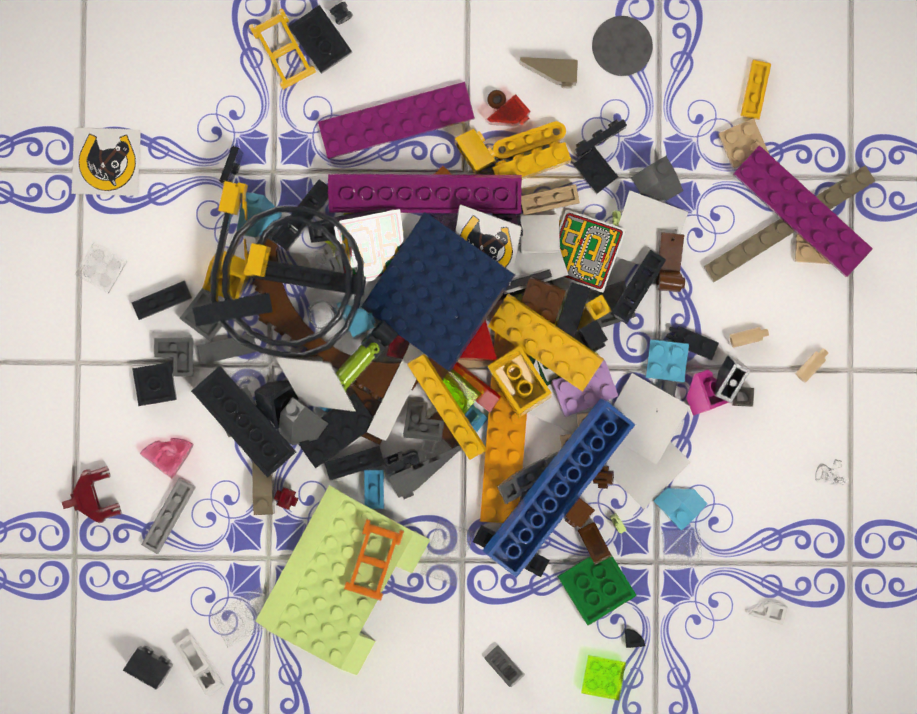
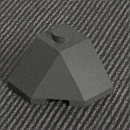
[631,156,683,201]
[278,398,328,446]

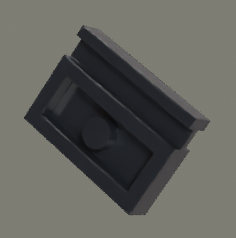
[573,147,618,195]

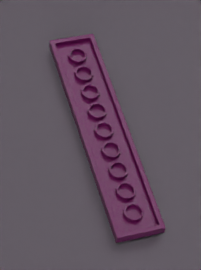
[328,174,522,214]

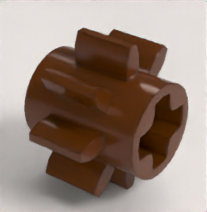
[593,466,614,489]

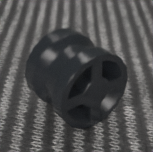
[330,2,353,25]

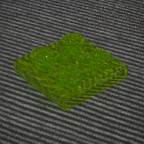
[581,655,626,701]

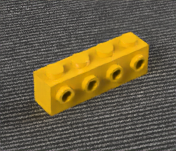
[492,141,571,180]

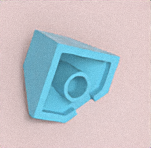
[236,192,282,237]
[336,302,376,339]
[654,488,708,530]

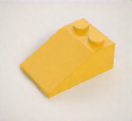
[488,346,552,418]

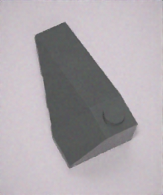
[389,446,461,499]

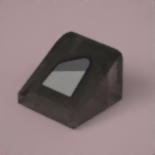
[732,387,754,407]

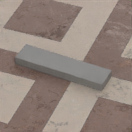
[141,478,196,554]

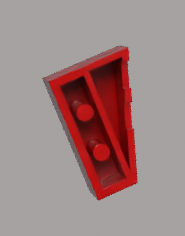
[459,319,497,361]

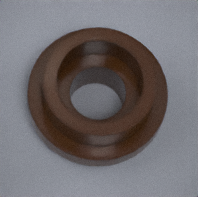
[487,90,506,109]

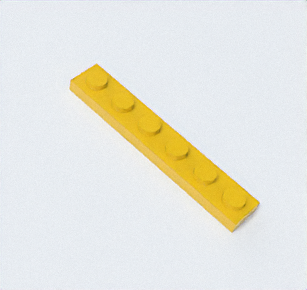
[407,353,487,460]

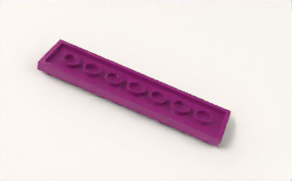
[318,82,475,159]
[733,145,873,277]

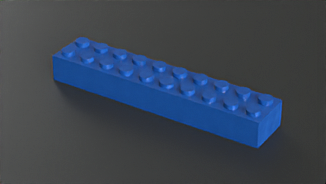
[482,398,636,578]

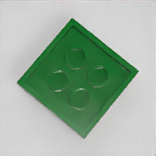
[557,554,637,626]

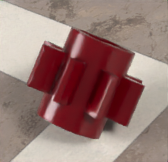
[274,487,299,510]

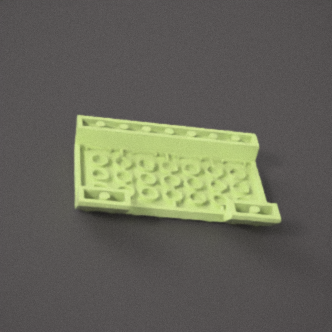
[256,485,430,675]

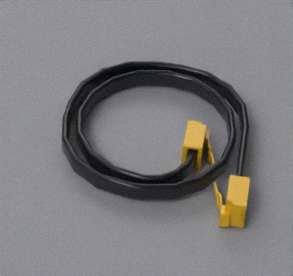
[210,181,364,358]

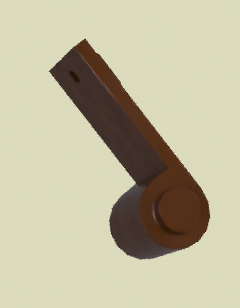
[655,232,685,292]

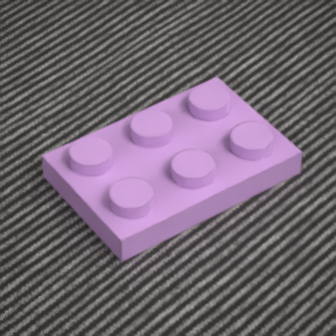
[551,360,618,417]

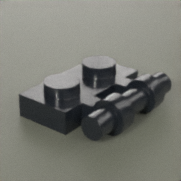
[384,449,419,474]

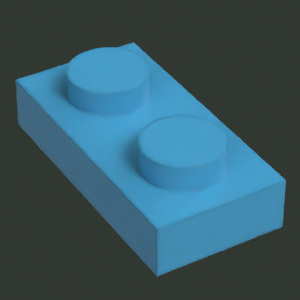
[364,470,384,509]

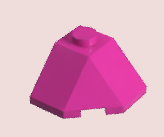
[686,370,729,416]

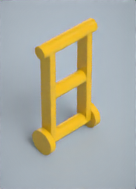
[249,8,316,90]

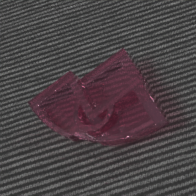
[140,438,194,479]

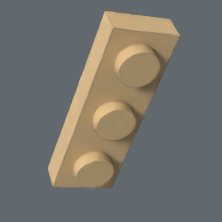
[521,184,580,215]

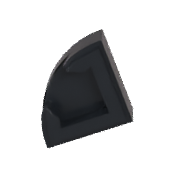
[624,628,646,648]

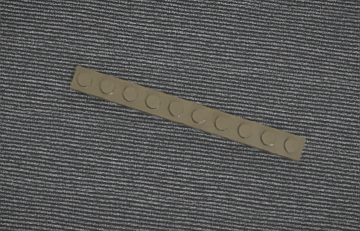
[704,165,875,283]

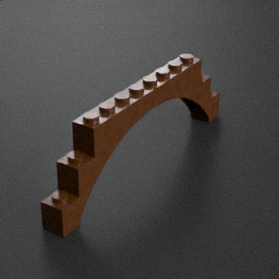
[253,239,449,400]

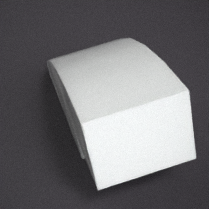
[175,634,225,696]

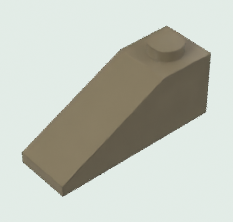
[520,57,578,89]
[252,461,275,516]

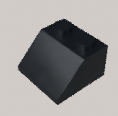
[122,645,173,690]

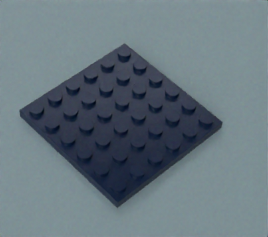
[361,212,516,371]

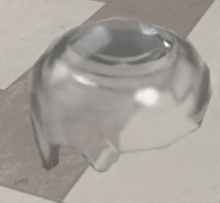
[308,300,337,329]

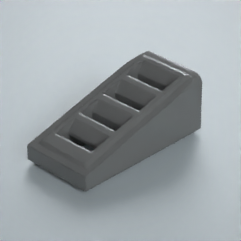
[484,645,525,687]

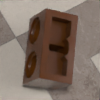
[565,498,595,528]

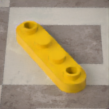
[493,121,566,160]

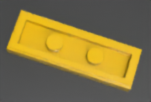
[740,60,771,120]

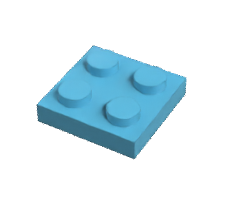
[646,339,689,382]

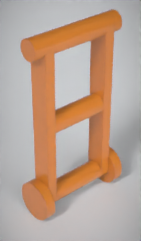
[344,519,404,601]

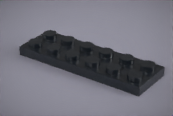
[191,366,297,478]

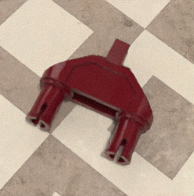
[61,466,122,523]

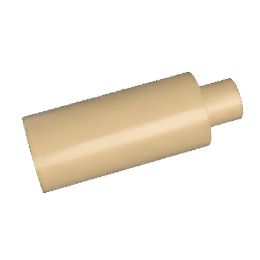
[729,327,769,348]
[795,348,828,383]

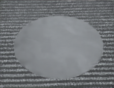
[592,16,653,76]

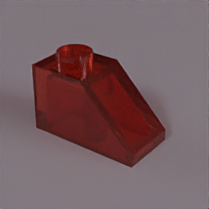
[487,94,531,127]

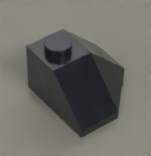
[254,380,299,429]

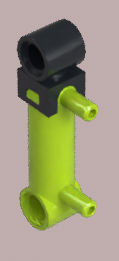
[335,320,398,392]

